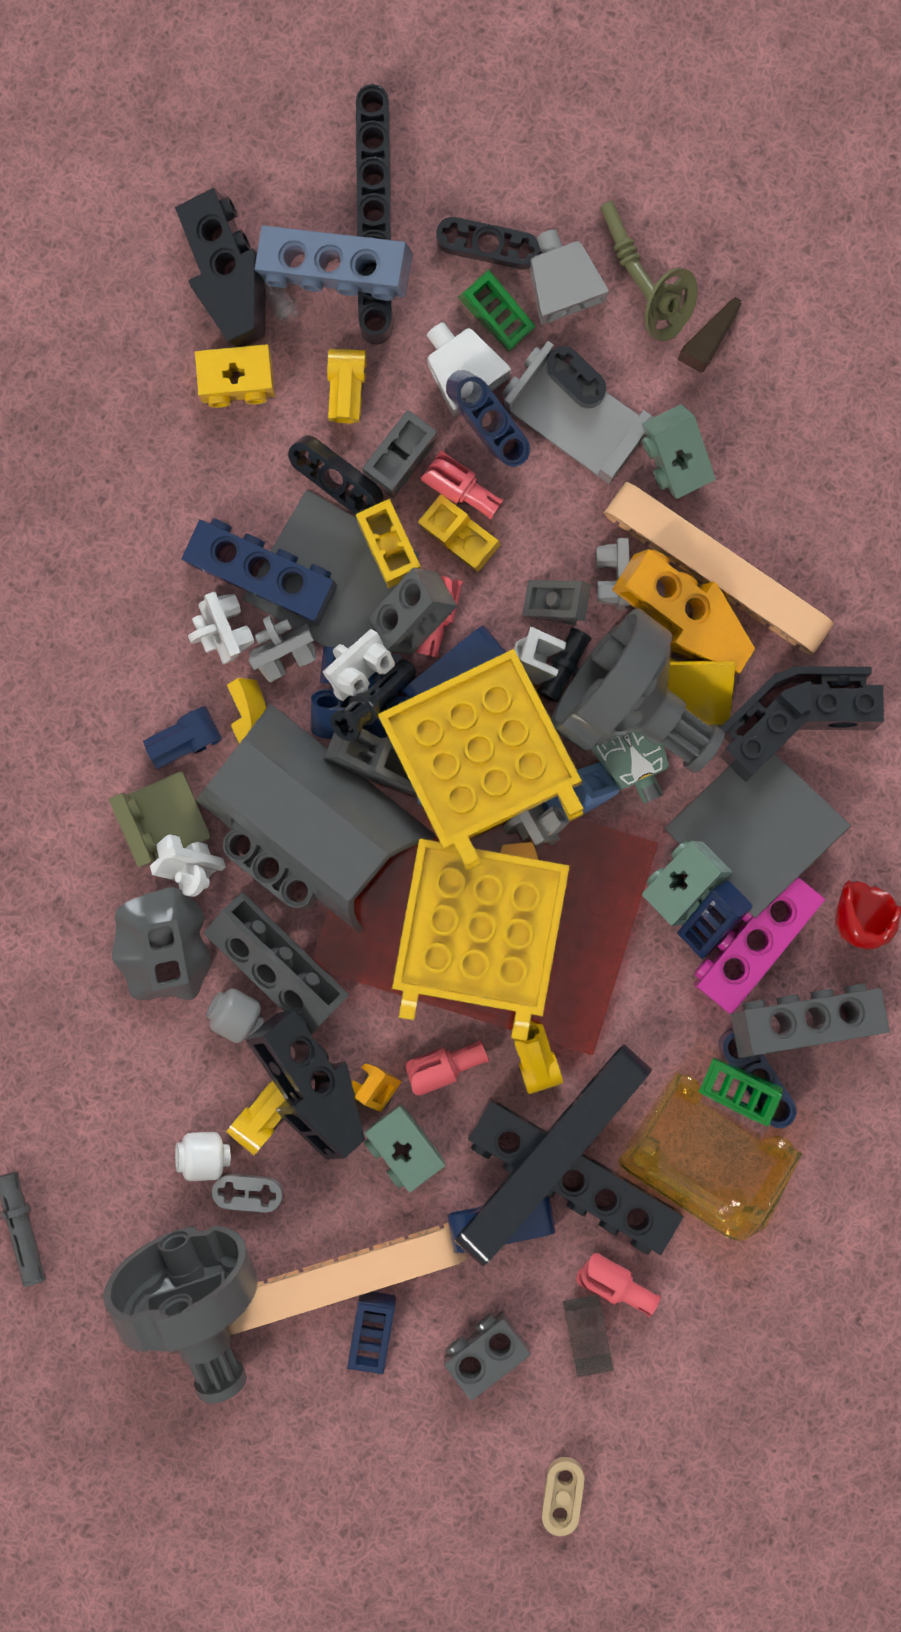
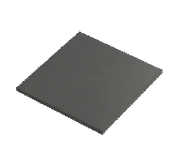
[243,489,419,649]
[664,754,851,919]

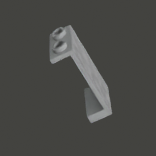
[502,341,654,485]

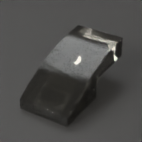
[563,1295,614,1378]

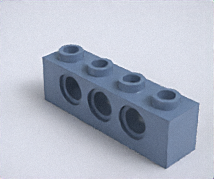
[254,225,413,301]

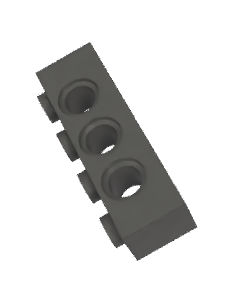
[203,892,349,1034]
[730,983,890,1058]

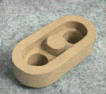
[541,1457,585,1536]

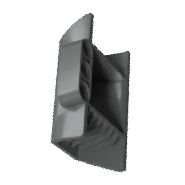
[195,704,437,933]

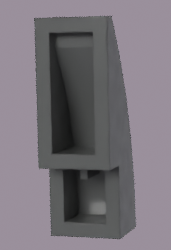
[324,728,418,798]

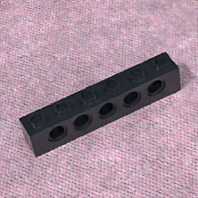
[468,1097,684,1255]

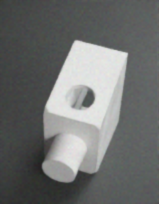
[427,322,511,418]

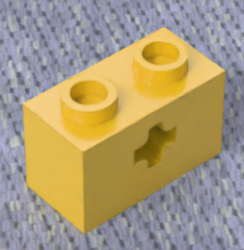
[195,344,275,408]
[356,499,421,589]

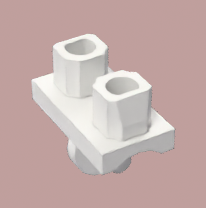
[188,592,254,665]
[323,629,395,701]
[150,834,226,897]

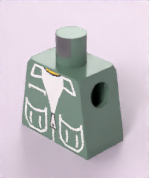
[591,732,669,804]

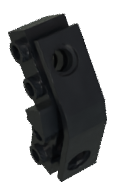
[720,666,884,782]

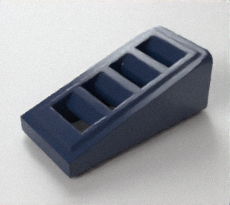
[677,881,752,959]
[347,1291,396,1374]

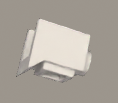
[514,627,567,685]

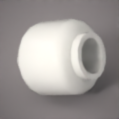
[175,1132,231,1181]

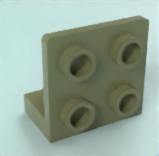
[108,772,211,868]

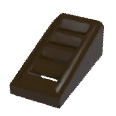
[678,297,742,373]

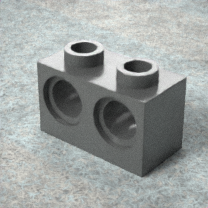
[362,409,438,499]
[369,568,457,655]
[444,1311,531,1401]

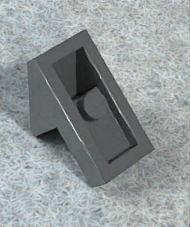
[522,580,592,625]

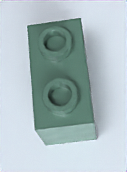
[642,404,716,499]
[641,841,733,926]
[364,1102,446,1193]

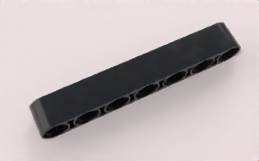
[356,84,393,345]
[454,1044,653,1267]

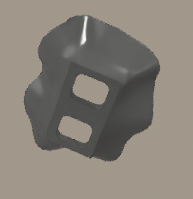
[112,887,211,1000]

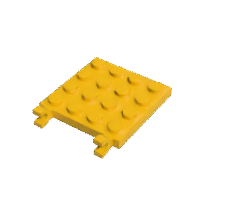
[378,649,583,871]
[392,839,569,1041]

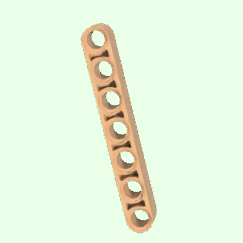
[604,482,834,655]
[227,1223,468,1335]

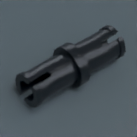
[537,627,592,703]

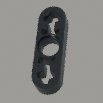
[436,217,540,270]
[288,435,384,515]

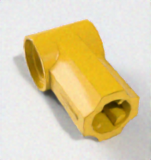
[327,348,366,424]
[514,1021,564,1095]
[226,1080,285,1156]

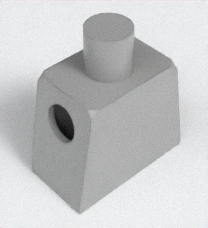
[530,229,608,326]

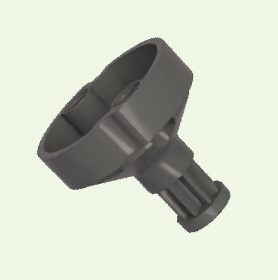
[551,608,725,773]
[103,1225,258,1404]

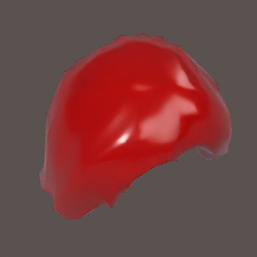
[835,880,901,950]

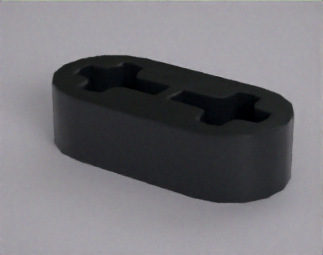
[546,346,606,409]

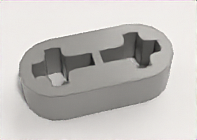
[212,1173,283,1213]

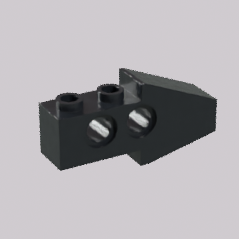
[175,188,266,347]
[245,1010,365,1160]

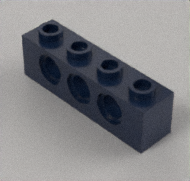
[181,518,337,625]

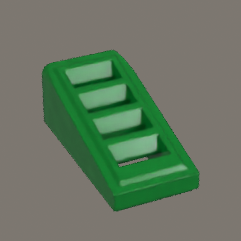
[458,270,536,351]
[698,1057,783,1127]

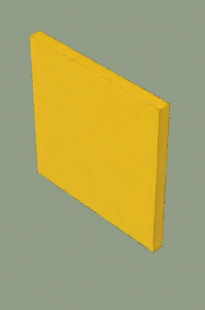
[668,661,736,725]

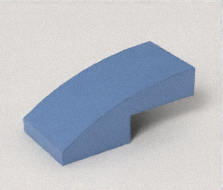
[541,762,620,820]

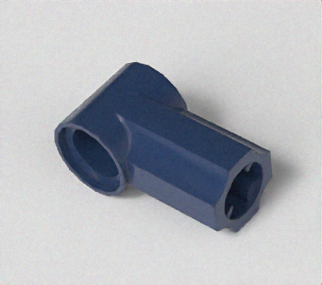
[143,706,223,770]

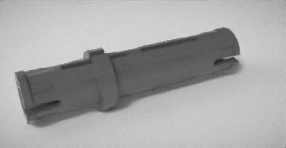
[0,1172,46,1287]

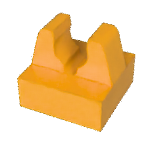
[351,1064,402,1112]

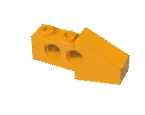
[612,549,755,674]

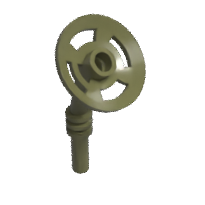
[600,201,698,341]

